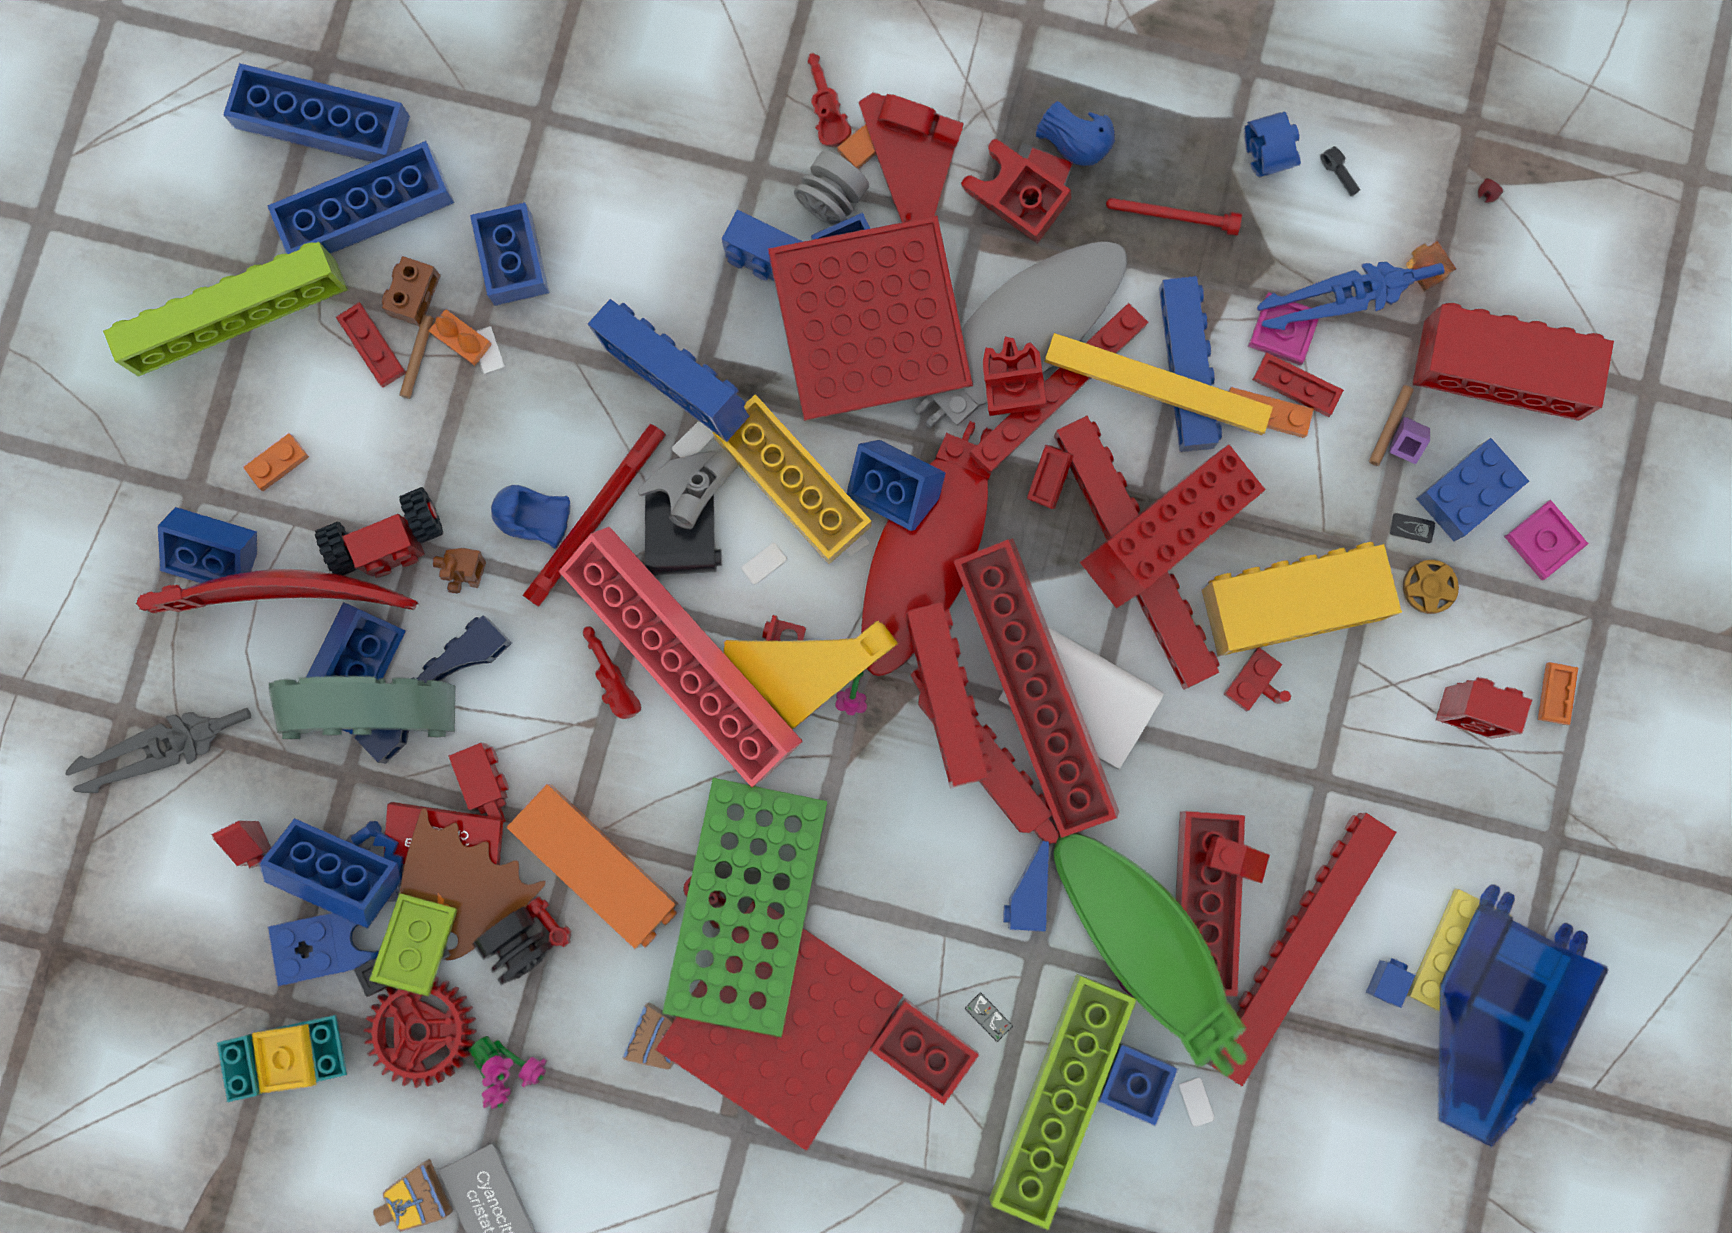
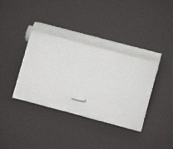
[998,627,1164,769]

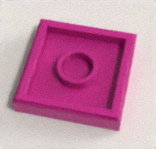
[1248,292,1319,366]
[1504,500,1588,580]

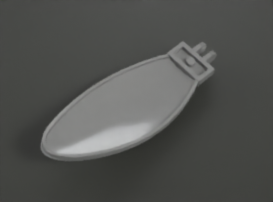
[914,242,1127,429]

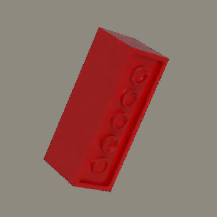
[1412,303,1614,421]
[1079,444,1266,608]

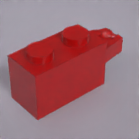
[449,742,509,822]

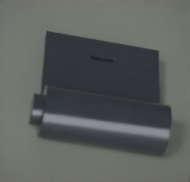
[645,491,722,575]

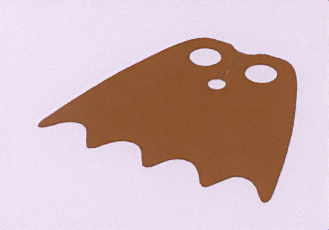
[400,808,546,960]

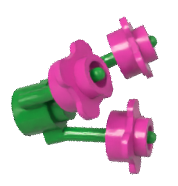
[469,1036,547,1109]

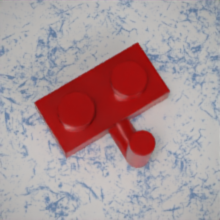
[1223,647,1291,711]

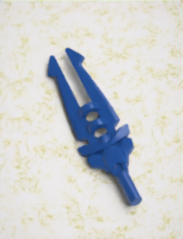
[1257,262,1444,330]

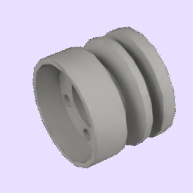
[794,151,869,226]

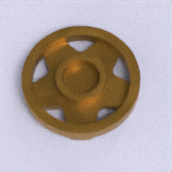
[1403,560,1459,614]

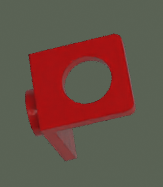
[762,615,806,641]

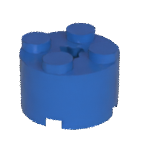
[1244,112,1301,177]

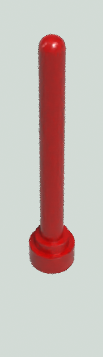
[1106,198,1242,236]

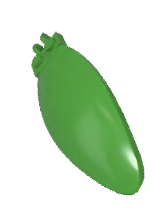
[1054,833,1248,1077]

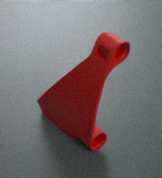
[858,92,964,222]

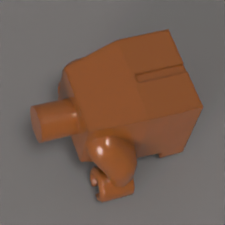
[433,548,486,594]

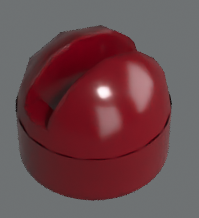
[1477,178,1504,203]

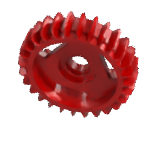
[364,976,477,1088]

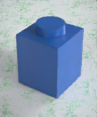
[1366,958,1415,1008]

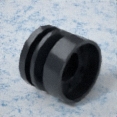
[472,907,553,985]

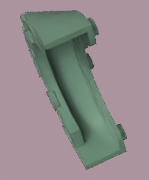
[269,677,456,739]

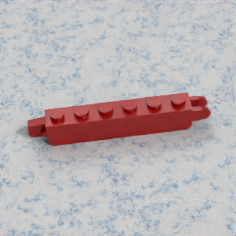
[910,668,1059,844]

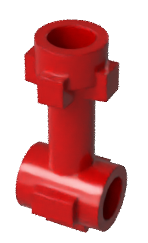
[525,896,572,947]

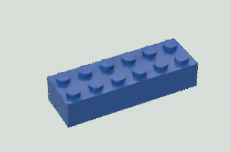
[223,63,410,163]
[267,141,455,254]
[588,299,749,442]

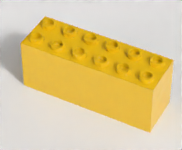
[1201,542,1402,657]

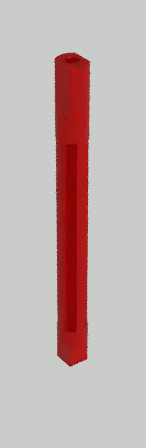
[522,424,666,607]

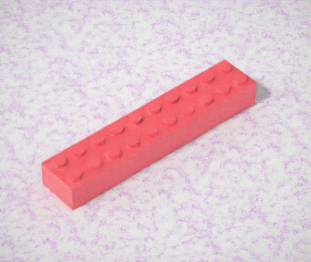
[559,526,803,787]

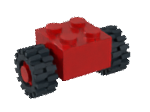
[315,487,443,578]

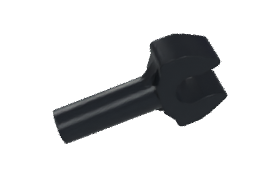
[1320,146,1360,196]

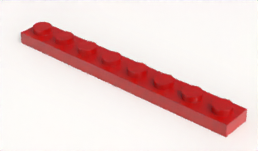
[969,303,1149,474]

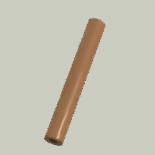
[399,315,434,399]
[1369,385,1414,466]

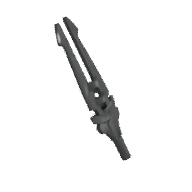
[65,708,251,793]

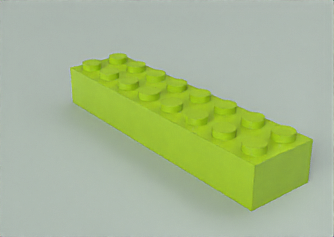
[103,242,348,377]
[989,973,1137,1230]

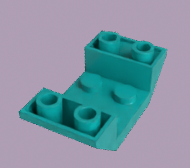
[217,1015,348,1103]

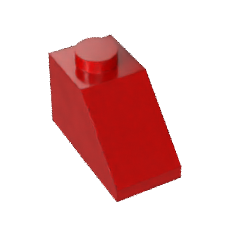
[211,821,271,869]
[1203,837,1270,884]

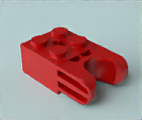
[960,139,1071,244]

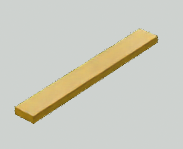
[1044,333,1273,435]

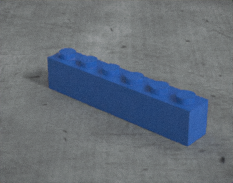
[1159,276,1222,452]

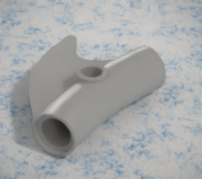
[638,449,738,529]

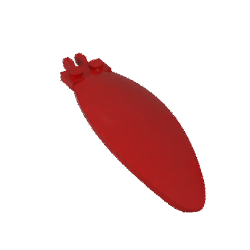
[861,421,992,676]
[136,569,419,614]

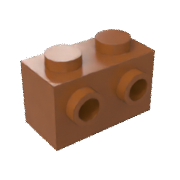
[382,256,441,326]

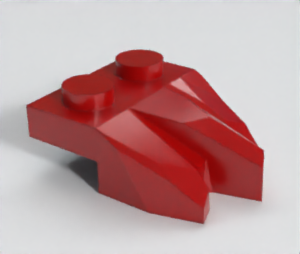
[983,336,1047,416]

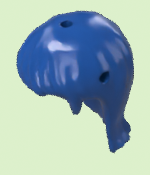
[1036,101,1115,166]
[491,485,571,549]

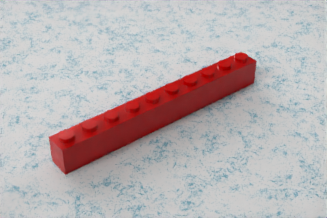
[1054,416,1220,690]
[1207,813,1397,1087]

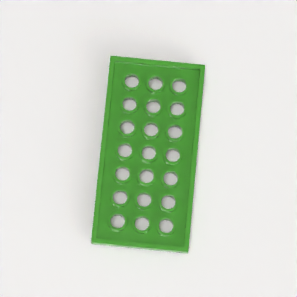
[662,778,827,1037]

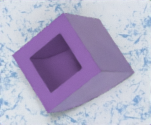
[1390,416,1430,465]

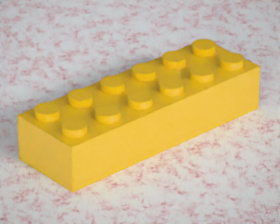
[712,394,872,564]

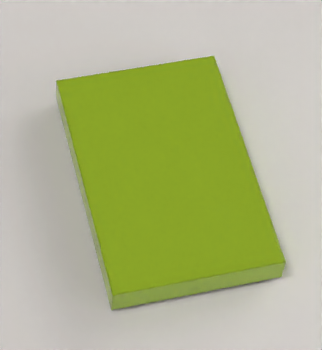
[370,893,458,997]

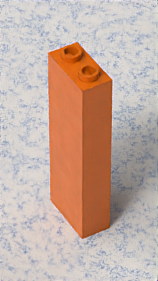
[506,784,679,949]

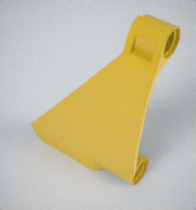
[724,621,898,730]

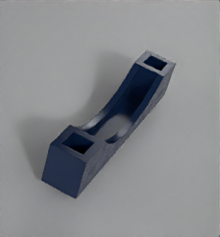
[354,616,512,764]

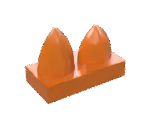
[428,309,492,366]

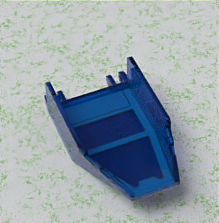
[1438,884,1608,1147]

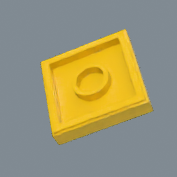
[252,1024,317,1093]

